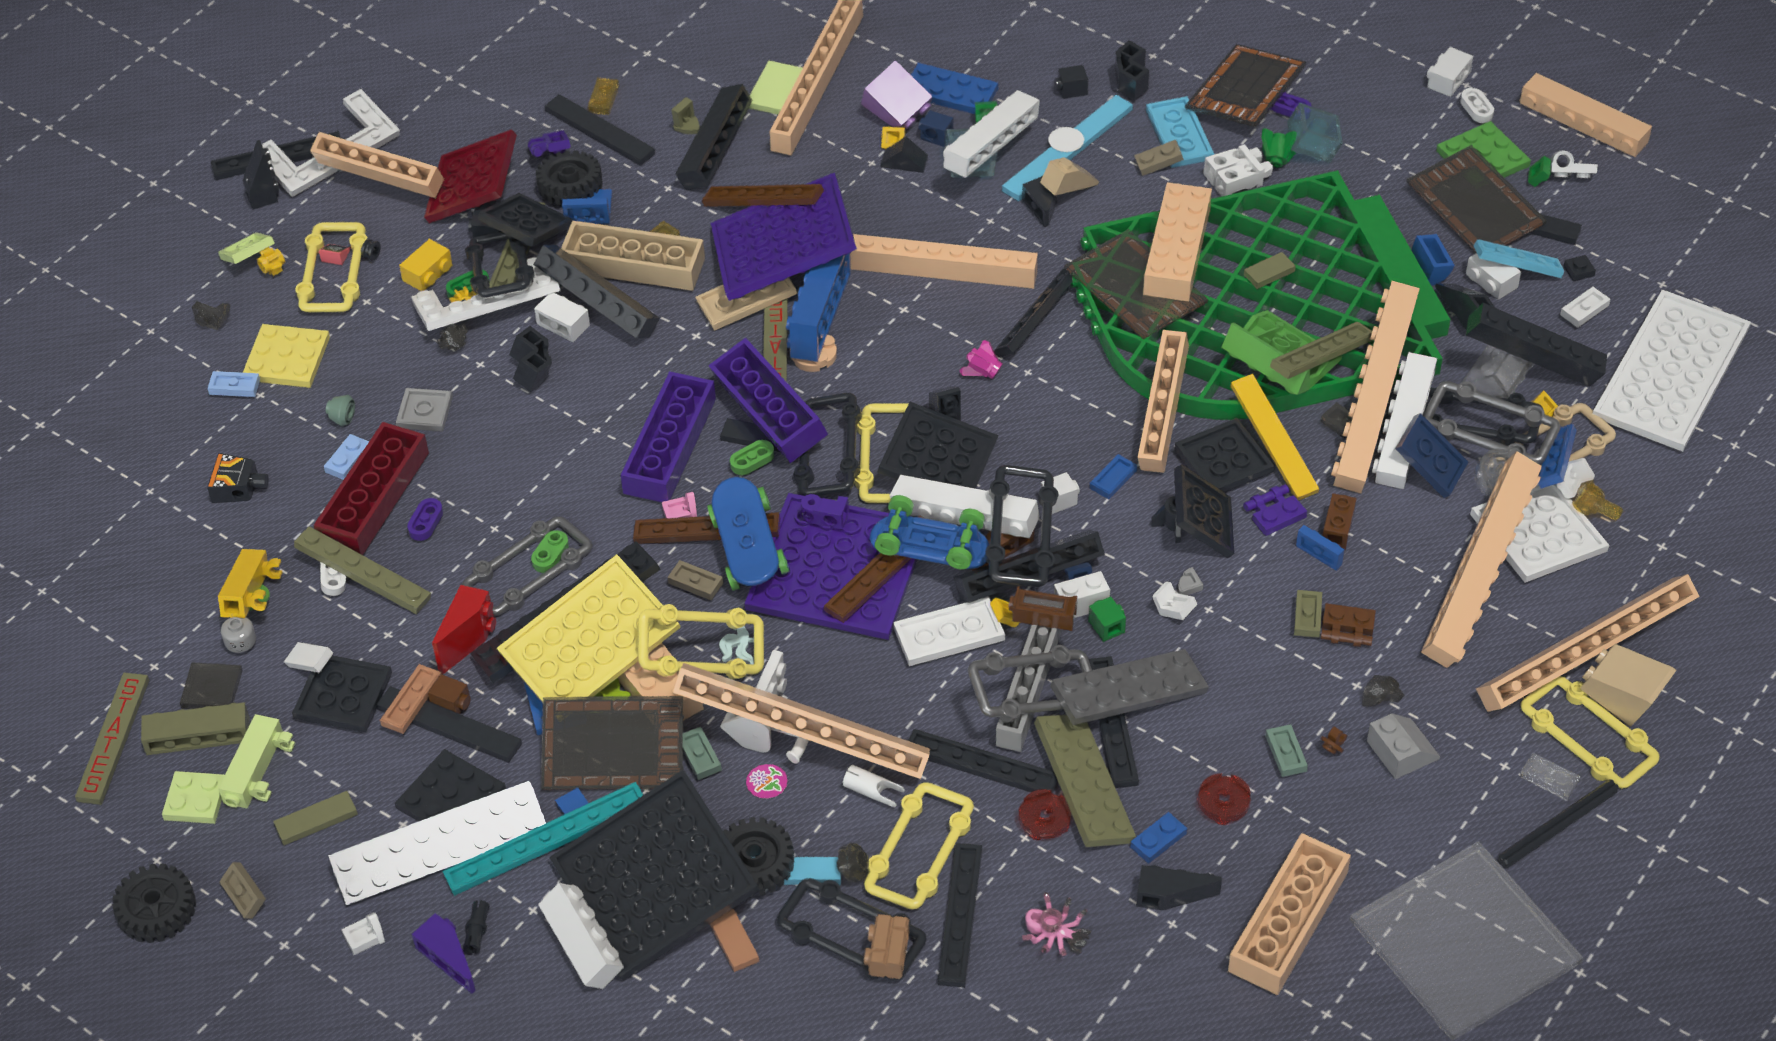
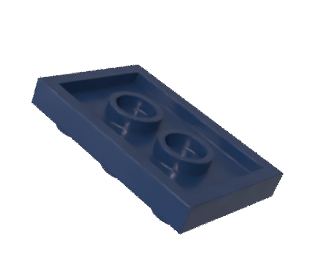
[1395,413,1468,498]

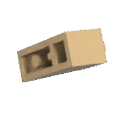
[1040,158,1099,195]

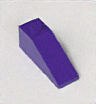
[412,913,476,994]

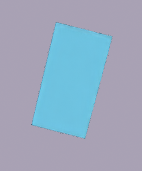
[1146,96,1214,168]

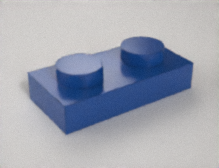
[1296,525,1344,571]
[1130,812,1187,864]

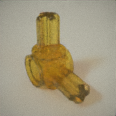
[1572,479,1623,520]

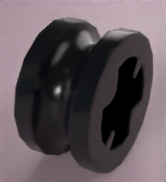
[361,239,381,261]

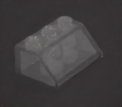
[1463,345,1534,399]

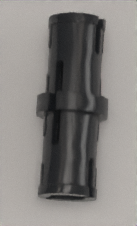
[463,900,490,954]

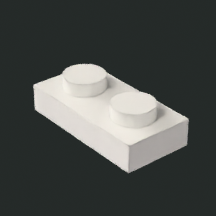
[1560,287,1610,328]

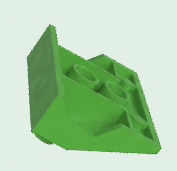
[1221,310,1342,395]

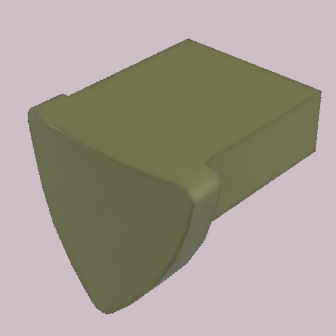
[671,97,700,134]

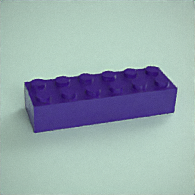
[708,337,828,463]
[621,371,716,502]

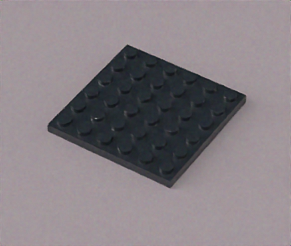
[549,769,760,981]

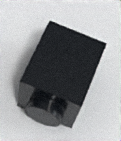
[1055,65,1088,99]

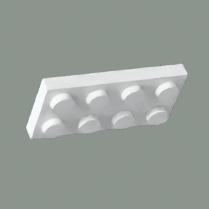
[893,597,1005,666]

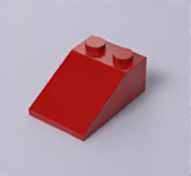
[432,585,496,674]

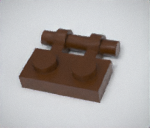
[1321,603,1376,647]

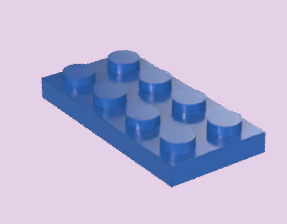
[911,63,998,114]

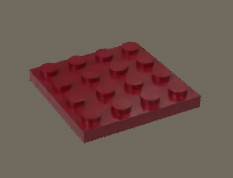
[424,129,517,223]

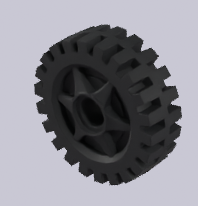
[536,151,603,205]
[723,817,794,896]
[112,863,196,943]

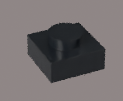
[1564,255,1596,282]

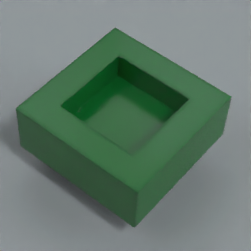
[975,101,997,124]
[1528,156,1551,187]

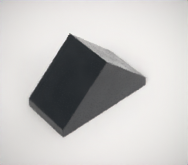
[880,136,928,173]

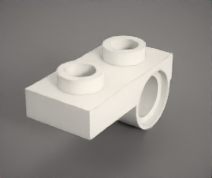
[1550,151,1597,178]

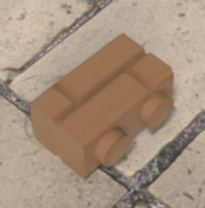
[864,914,909,979]

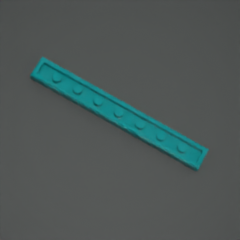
[443,782,643,896]

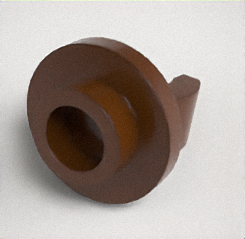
[1320,726,1347,755]

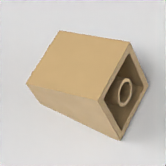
[1580,644,1676,727]

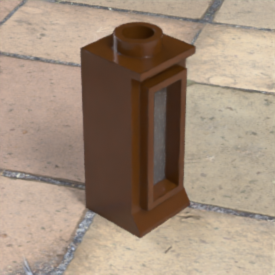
[1009,586,1078,631]

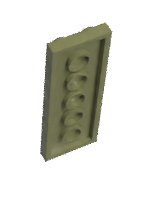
[1034,715,1136,847]

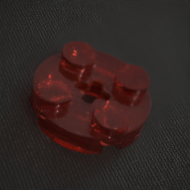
[1198,773,1251,825]
[1019,789,1071,841]

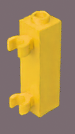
[218,549,283,618]

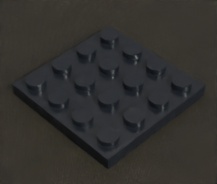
[877,401,999,489]

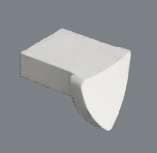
[342,912,385,955]

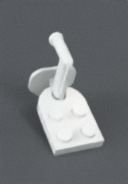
[721,650,809,764]

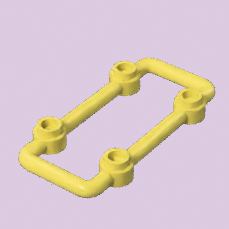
[295,222,367,312]
[855,403,908,503]
[638,604,764,679]
[1521,676,1659,788]
[864,782,974,910]

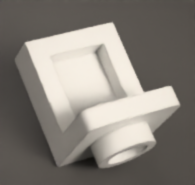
[1556,458,1595,499]
[1153,582,1197,620]

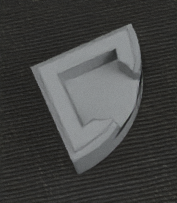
[1178,567,1203,595]

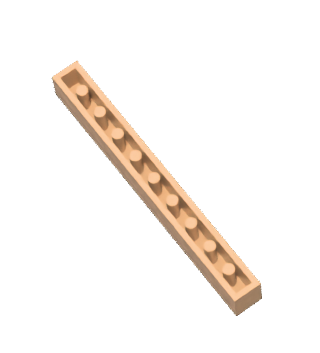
[770,0,863,155]
[850,234,1038,289]
[1331,281,1419,494]
[1421,451,1542,668]
[1476,574,1700,712]
[673,663,930,779]

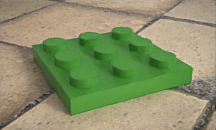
[1436,121,1531,190]

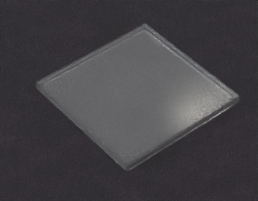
[1350,841,1584,1041]

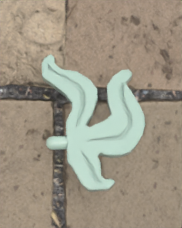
[719,626,754,665]

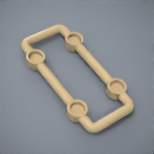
[1488,403,1616,476]

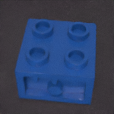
[562,189,612,224]

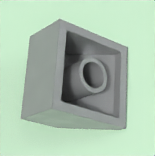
[1367,713,1440,779]

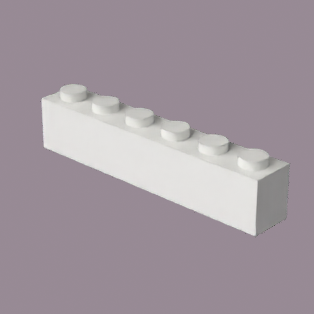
[943,90,1040,178]
[1372,352,1437,489]
[890,475,1040,538]

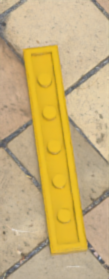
[1231,374,1319,501]

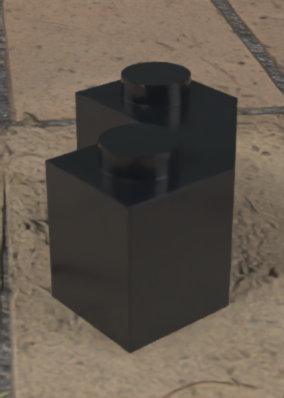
[1115,40,1149,100]
[509,326,552,392]

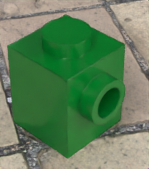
[1088,596,1126,642]

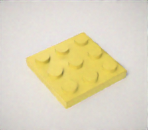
[243,324,330,388]

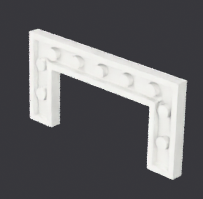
[262,89,400,197]
[411,258,560,331]

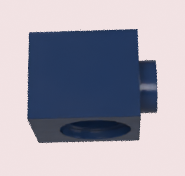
[919,110,954,147]

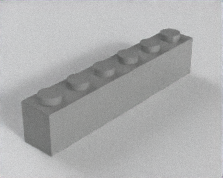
[996,625,1061,752]

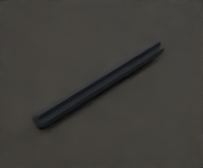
[1497,779,1619,868]

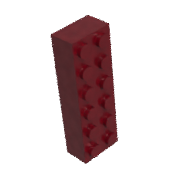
[314,422,429,555]

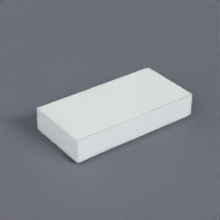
[284,642,333,673]

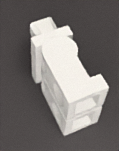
[1203,144,1273,197]

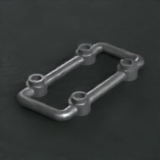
[1423,381,1560,465]
[462,516,593,617]
[968,645,1092,722]

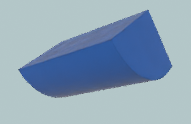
[1411,234,1455,286]

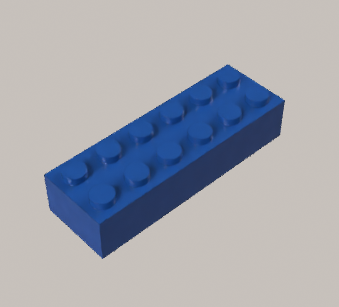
[786,254,851,362]

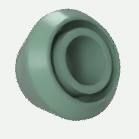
[326,395,355,427]

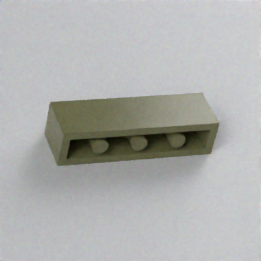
[141,702,250,755]

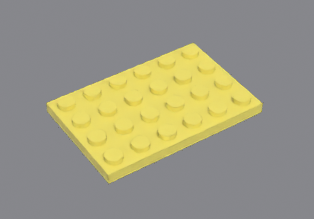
[497,555,681,723]

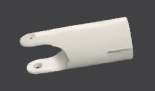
[843,765,905,807]

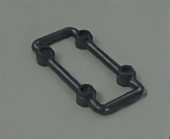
[465,231,535,298]
[1428,387,1544,446]
[793,393,863,496]
[984,465,1059,587]
[776,878,927,981]

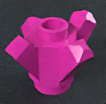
[960,340,1003,379]

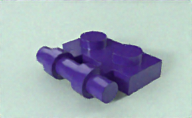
[528,130,571,157]
[1243,484,1307,536]

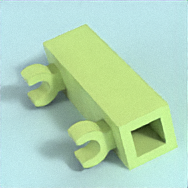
[218,714,295,809]

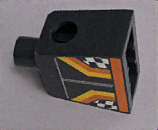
[207,453,269,503]

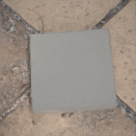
[396,388,453,432]

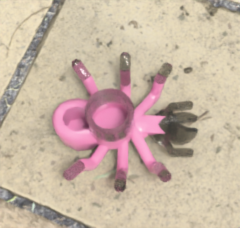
[1022,892,1091,956]

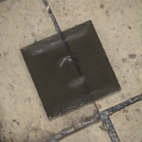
[180,662,243,709]

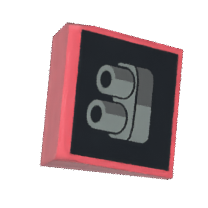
[319,244,350,265]

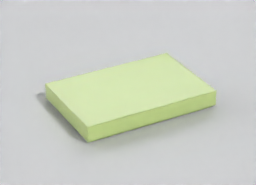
[749,61,803,114]

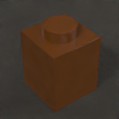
[428,674,471,714]

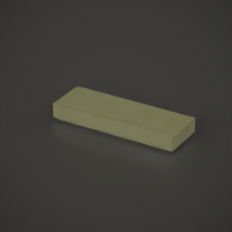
[273,791,358,845]

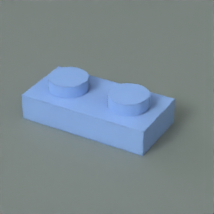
[208,371,260,397]
[324,434,369,480]

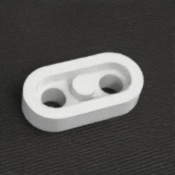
[1461,88,1494,123]
[320,562,346,596]

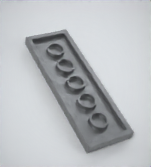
[1050,649,1209,725]

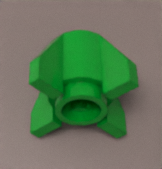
[1261,128,1297,168]

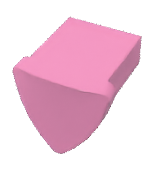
[662,492,697,518]

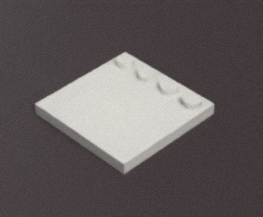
[1470,484,1609,582]

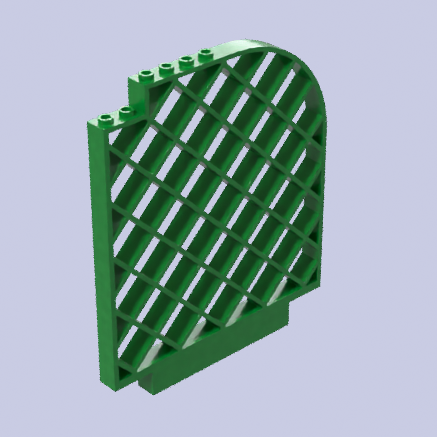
[1070,170,1450,420]

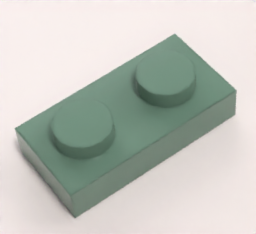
[1266,724,1308,777]
[682,727,722,780]

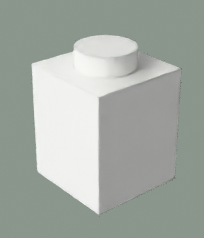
[1041,472,1080,514]

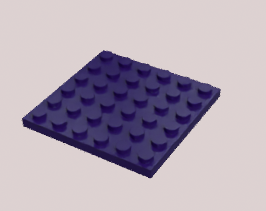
[711,172,857,301]
[744,493,917,640]

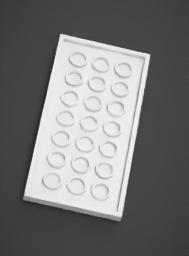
[1593,290,1751,452]

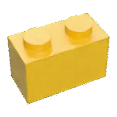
[399,239,453,291]

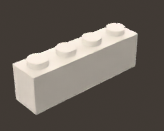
[538,883,624,989]

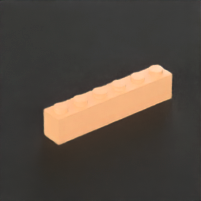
[1520,73,1652,157]
[310,132,444,198]
[1138,330,1189,473]

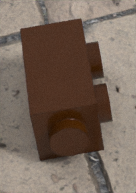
[1323,493,1357,550]

